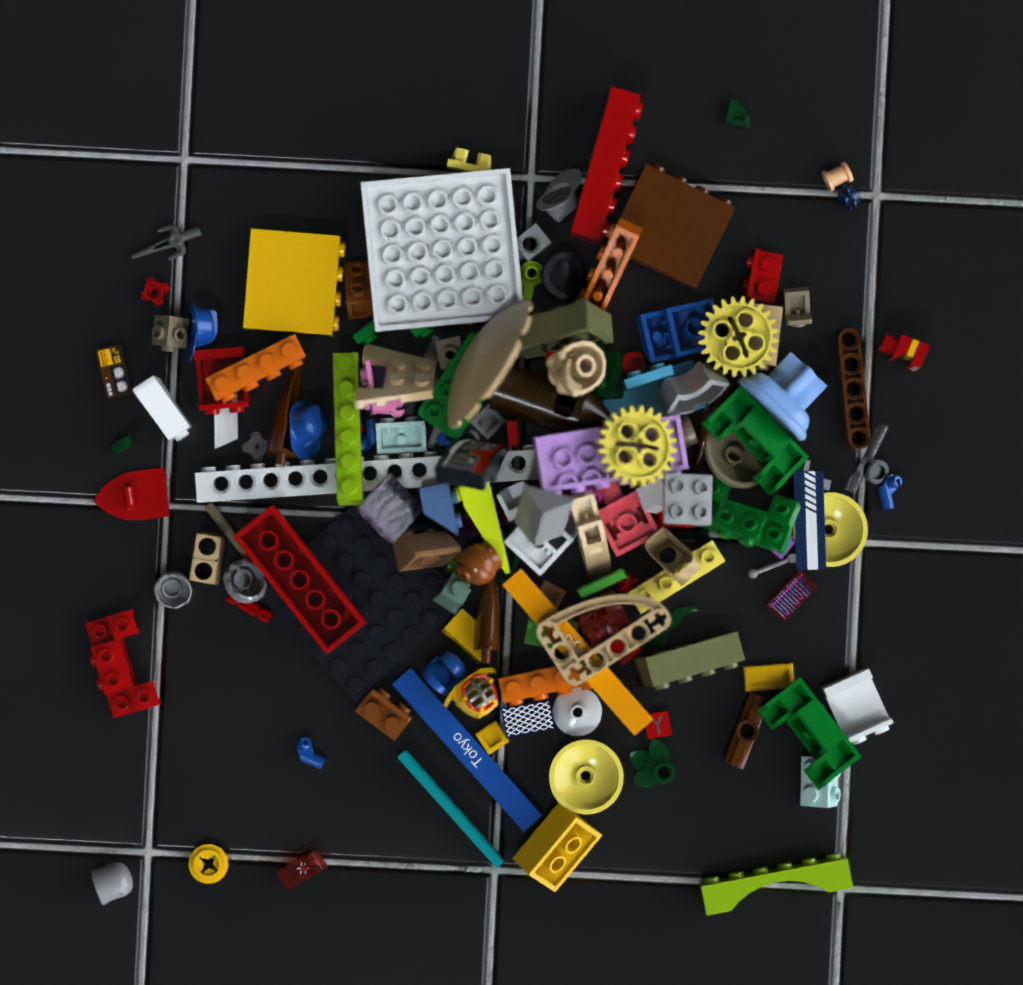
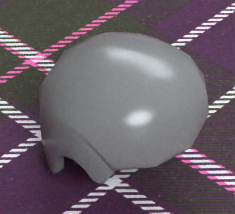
[154,571,192,609]

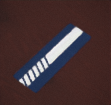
[793,471,826,570]

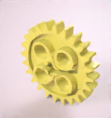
[698,296,779,378]
[595,405,677,487]

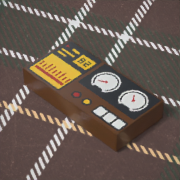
[96,344,132,398]

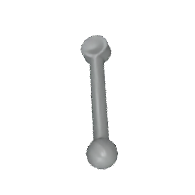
[748,553,796,578]

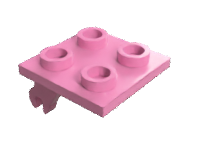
[359,361,405,418]

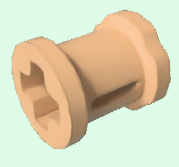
[821,161,854,191]

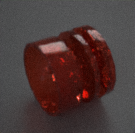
[577,589,636,648]

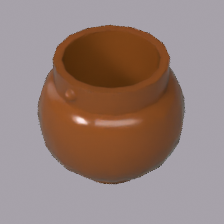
[456,541,502,586]

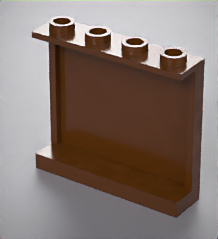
[606,163,735,290]

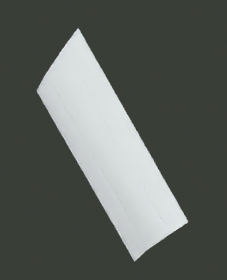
[214,392,238,449]

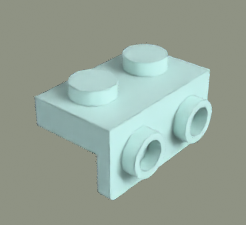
[375,417,427,455]
[800,756,841,808]

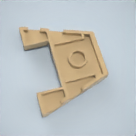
[355,344,437,409]

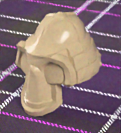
[546,339,606,397]

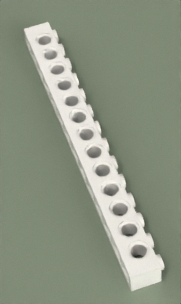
[195,445,540,503]

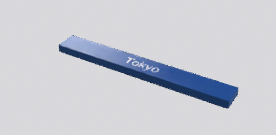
[392,668,542,832]

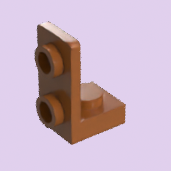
[344,260,374,320]

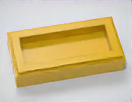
[743,663,794,692]

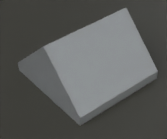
[514,485,574,546]

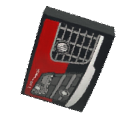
[435,437,509,491]

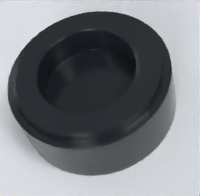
[863,458,889,484]

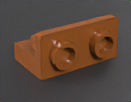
[355,687,413,741]

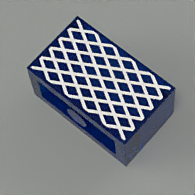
[501,698,555,738]

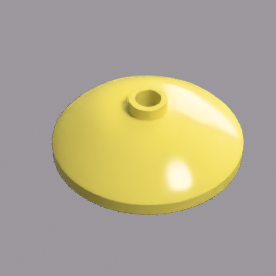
[793,492,868,567]
[549,739,624,814]

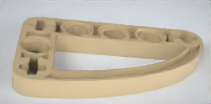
[537,594,671,685]

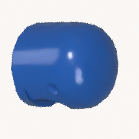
[421,651,467,696]

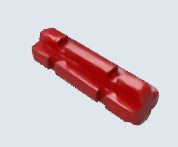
[226,593,273,623]

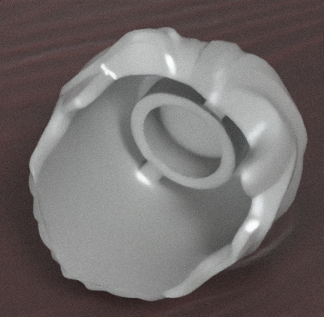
[223,559,267,603]

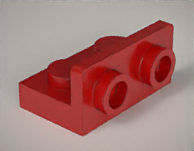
[741,248,783,304]

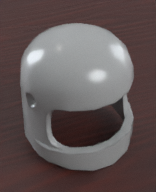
[91,862,133,905]

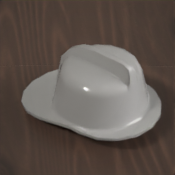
[536,168,582,222]

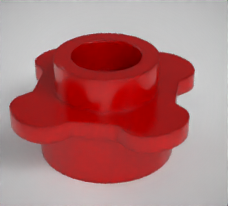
[140,278,169,306]
[616,572,639,593]

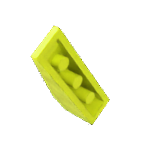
[455,481,510,574]

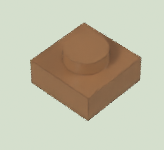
[540,580,567,609]

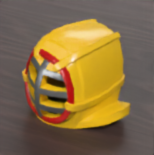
[443,667,499,719]

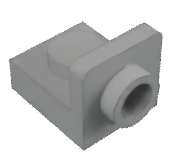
[464,404,506,441]

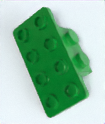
[417,332,485,439]

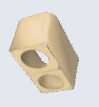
[645,527,700,586]
[189,532,226,585]

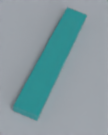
[397,749,503,868]

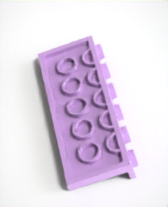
[533,414,689,495]

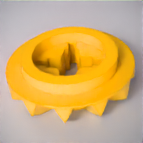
[189,844,229,884]

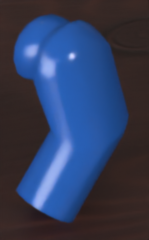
[361,419,377,453]
[878,474,902,510]
[296,736,326,770]

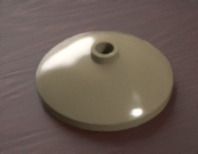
[704,432,763,489]

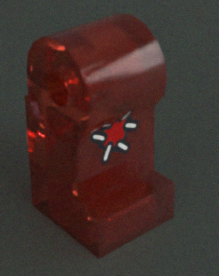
[277,849,327,892]

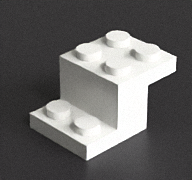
[504,517,577,576]

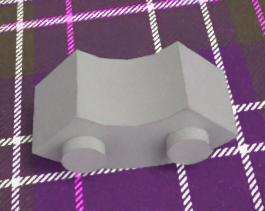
[655,362,730,415]

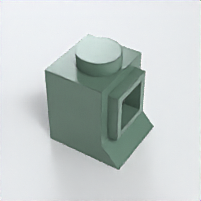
[433,573,471,615]

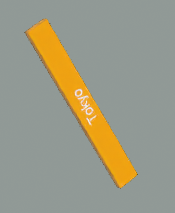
[503,569,653,736]

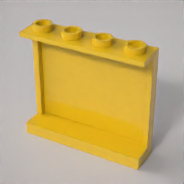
[243,229,346,337]

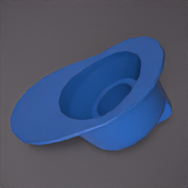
[187,301,218,362]
[289,400,327,460]

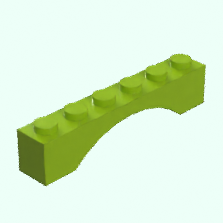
[333,352,364,506]
[699,852,853,916]

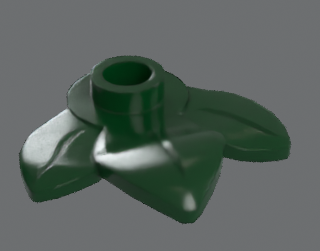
[630,739,676,788]

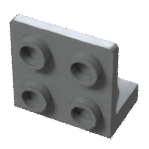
[663,473,712,527]

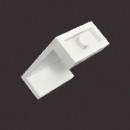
[821,667,893,745]

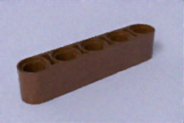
[835,328,870,450]

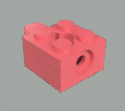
[598,481,659,557]

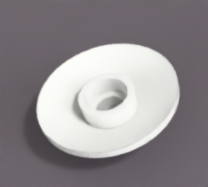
[553,687,602,736]

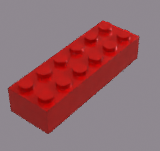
[570,87,643,244]
[233,505,367,654]

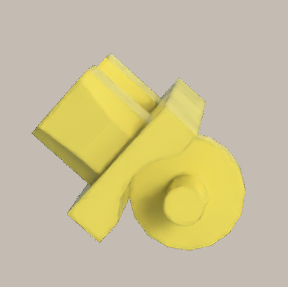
[447,147,492,173]

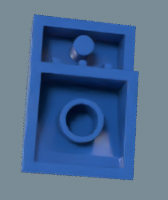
[635,298,722,365]

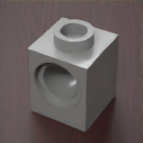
[517,223,551,262]

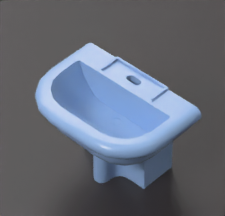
[736,352,827,442]

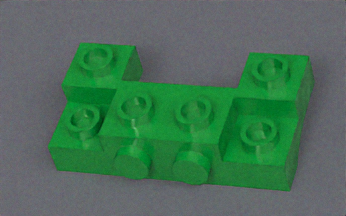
[701,385,809,496]
[700,473,801,555]
[757,677,862,790]

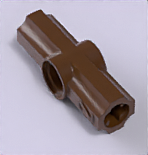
[723,692,770,769]

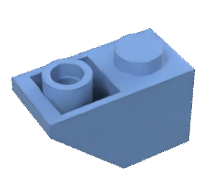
[419,483,463,536]

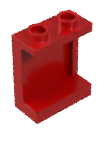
[194,347,250,415]

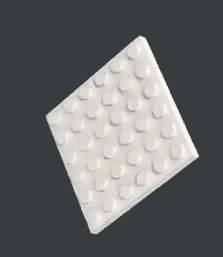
[361,168,523,332]

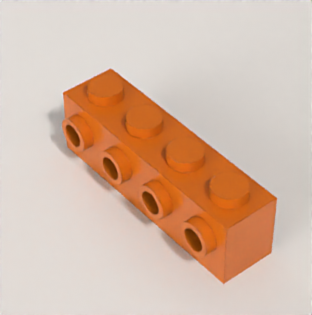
[577,218,643,311]
[205,334,306,404]
[498,665,592,706]

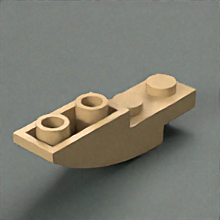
[569,489,612,579]

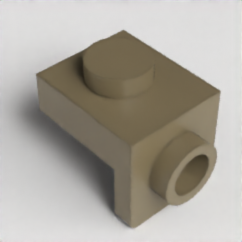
[783,287,812,327]

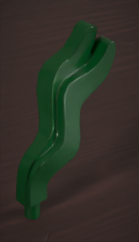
[645,606,698,650]

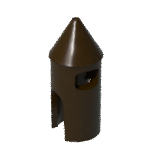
[489,364,612,434]

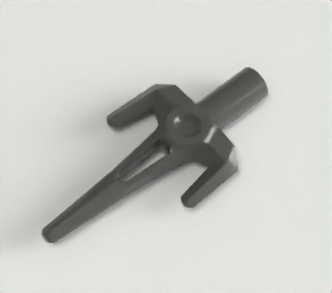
[131,223,202,260]

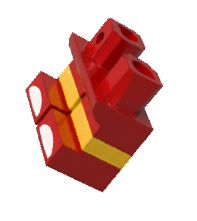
[878,334,930,372]

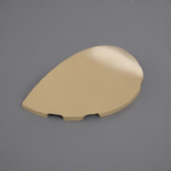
[447,298,533,429]

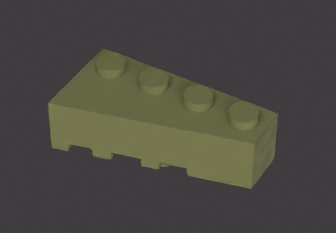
[514,299,614,361]
[632,631,745,690]

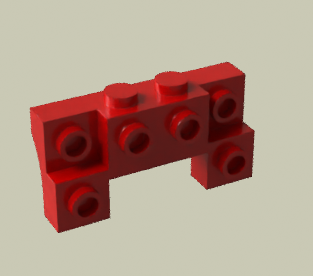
[85,609,162,718]

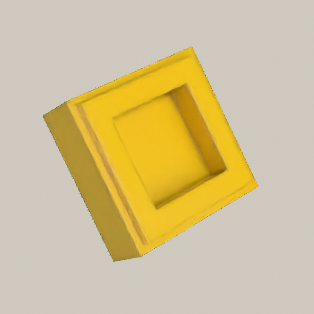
[475,720,509,755]

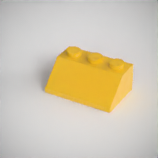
[512,803,602,892]

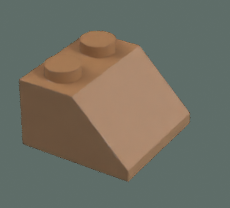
[392,528,461,572]

